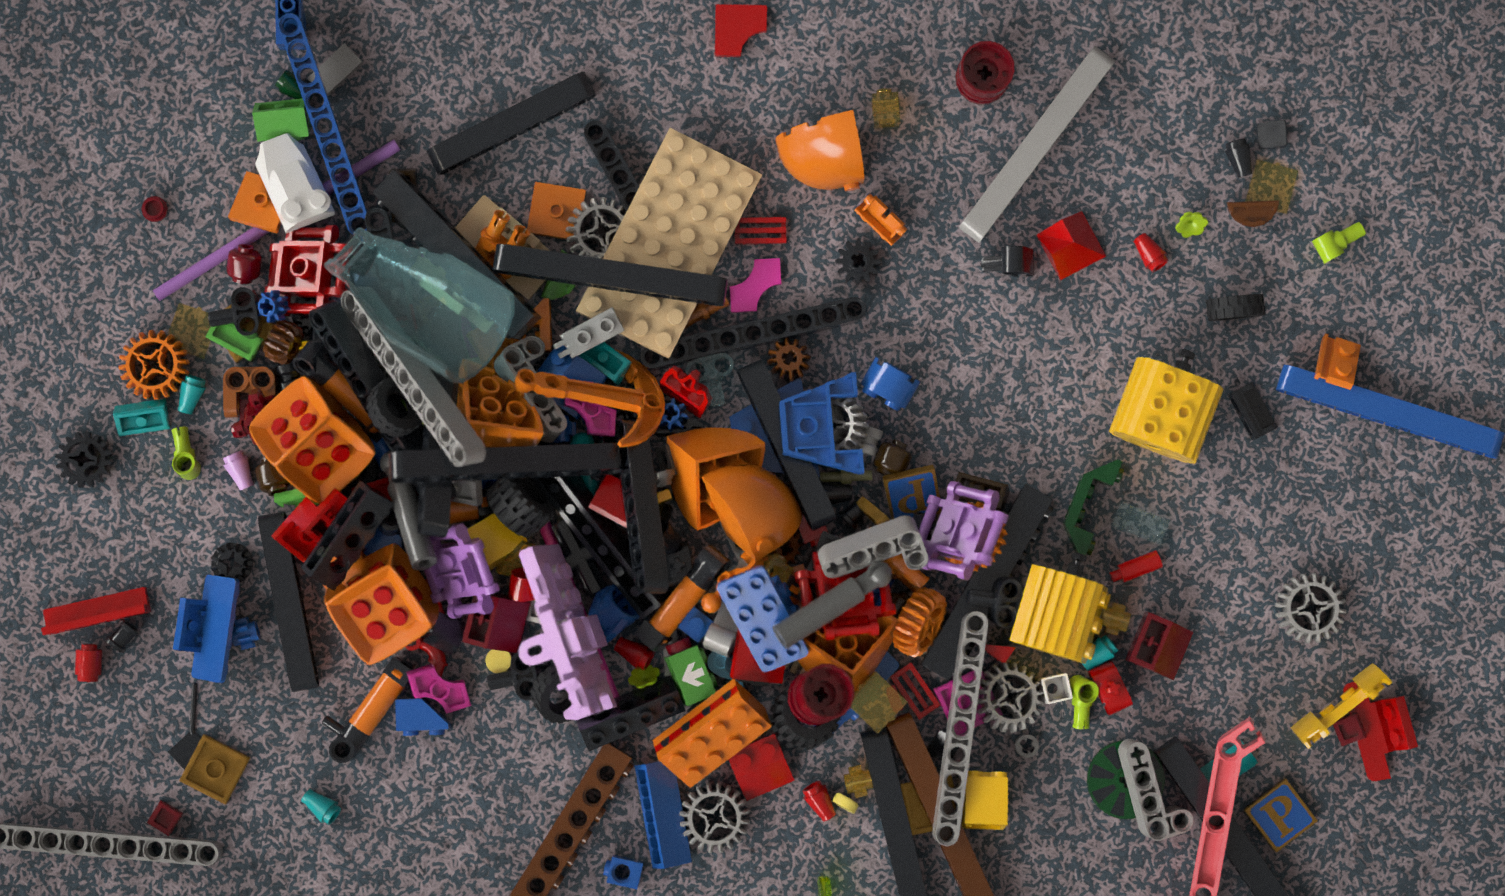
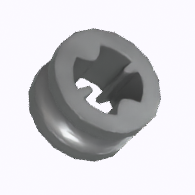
[1015,734,1039,758]

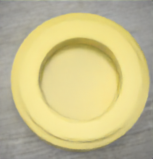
[485,650,512,673]
[832,793,859,814]

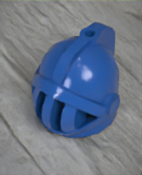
[588,584,639,643]

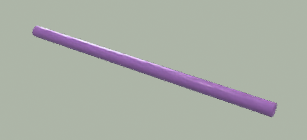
[153,139,400,301]

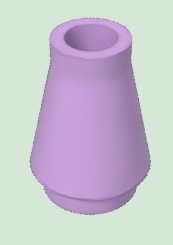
[223,450,254,490]

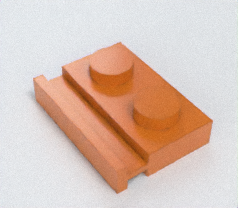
[1314,333,1361,390]

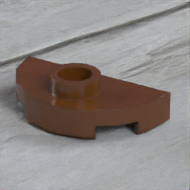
[1226,200,1279,227]

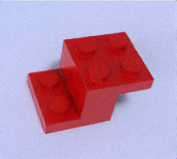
[272,488,366,563]

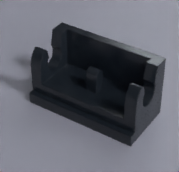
[1228,382,1278,440]

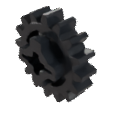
[55,431,114,488]

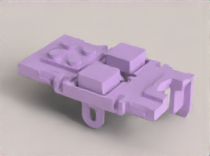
[519,544,617,720]

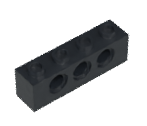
[301,480,394,591]
[576,675,686,752]

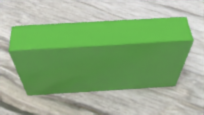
[205,323,265,362]

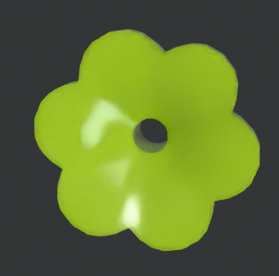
[1175,211,1208,238]
[628,665,660,689]

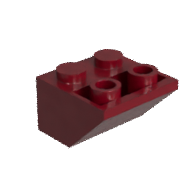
[462,592,531,653]
[1125,612,1193,680]

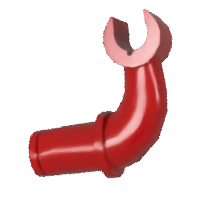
[405,637,448,677]

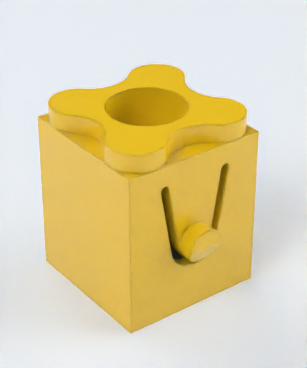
[467,513,527,570]
[961,771,1008,830]

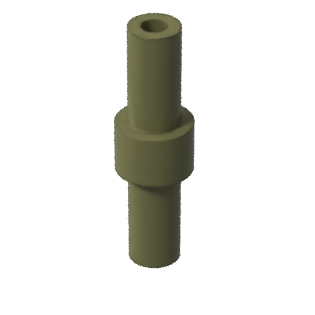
[820,470,872,484]

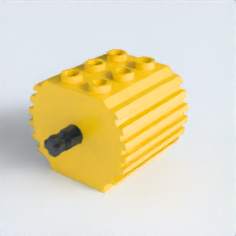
[1109,349,1223,464]
[1010,552,1111,664]

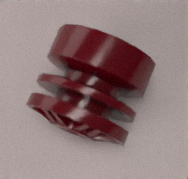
[955,41,1015,105]
[788,664,855,725]

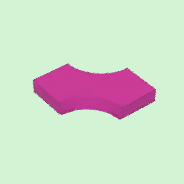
[730,258,781,313]
[564,380,617,438]
[406,664,471,714]

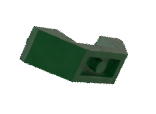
[1062,460,1124,556]

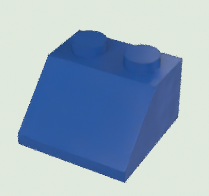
[537,345,608,420]

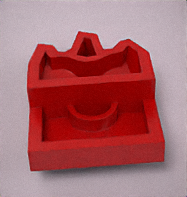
[659,366,713,418]

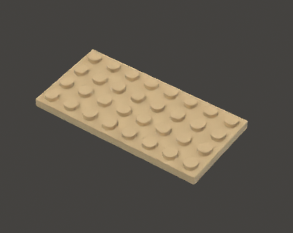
[576,128,762,359]

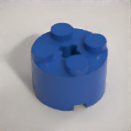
[860,356,921,411]

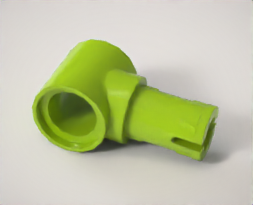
[1311,222,1366,264]
[171,426,201,480]
[1069,675,1099,729]

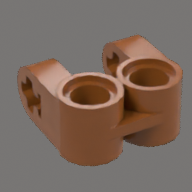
[223,366,279,418]

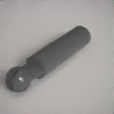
[380,451,437,570]
[772,562,892,649]

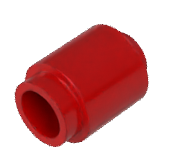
[75,644,102,682]

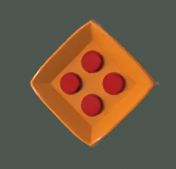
[249,376,376,504]
[324,543,439,665]

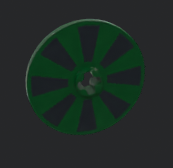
[1087,740,1165,819]

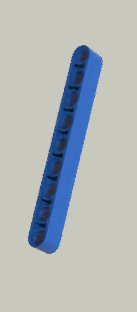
[278,13,372,236]
[1276,365,1505,459]

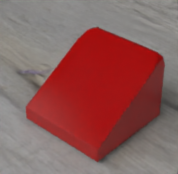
[985,645,1016,663]

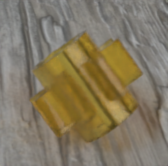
[1101,602,1131,635]
[843,765,873,798]

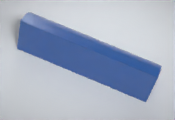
[634,761,692,869]

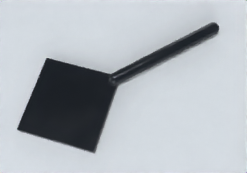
[168,682,201,770]

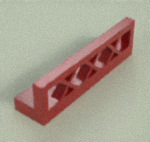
[41,587,151,635]

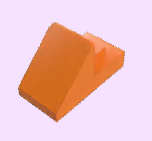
[533,298,553,352]

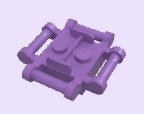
[919,481,1009,580]
[424,524,500,619]

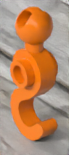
[701,552,764,613]

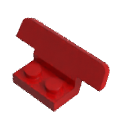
[1343,681,1418,781]

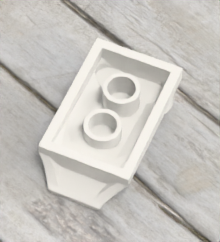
[255,133,335,234]

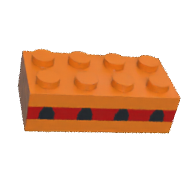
[652,679,772,788]

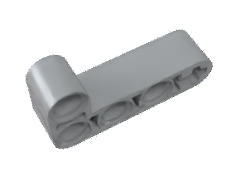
[494,336,567,443]
[818,516,929,578]
[703,558,767,658]
[1118,739,1194,841]

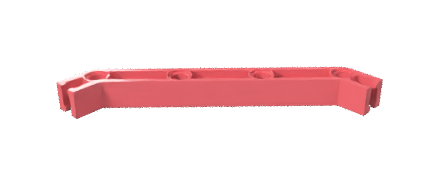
[1190,717,1265,896]

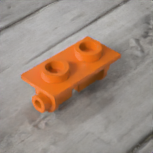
[854,194,908,246]

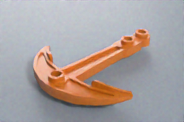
[514,349,665,448]

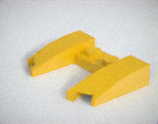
[1291,663,1393,749]

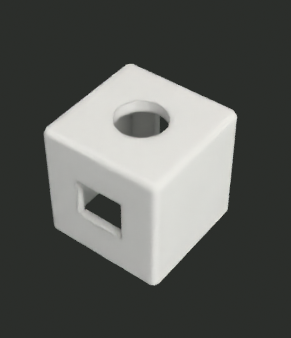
[1037,673,1073,704]

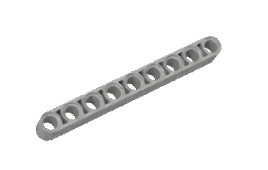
[959,46,1115,243]
[341,288,486,467]
[932,611,988,846]
[0,823,223,866]

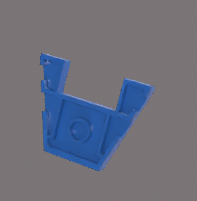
[779,372,864,475]
[729,378,820,478]

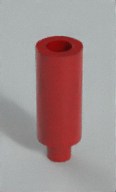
[1109,550,1163,582]

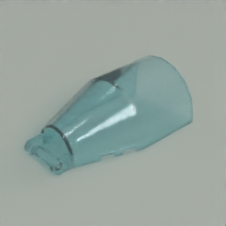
[324,227,514,383]

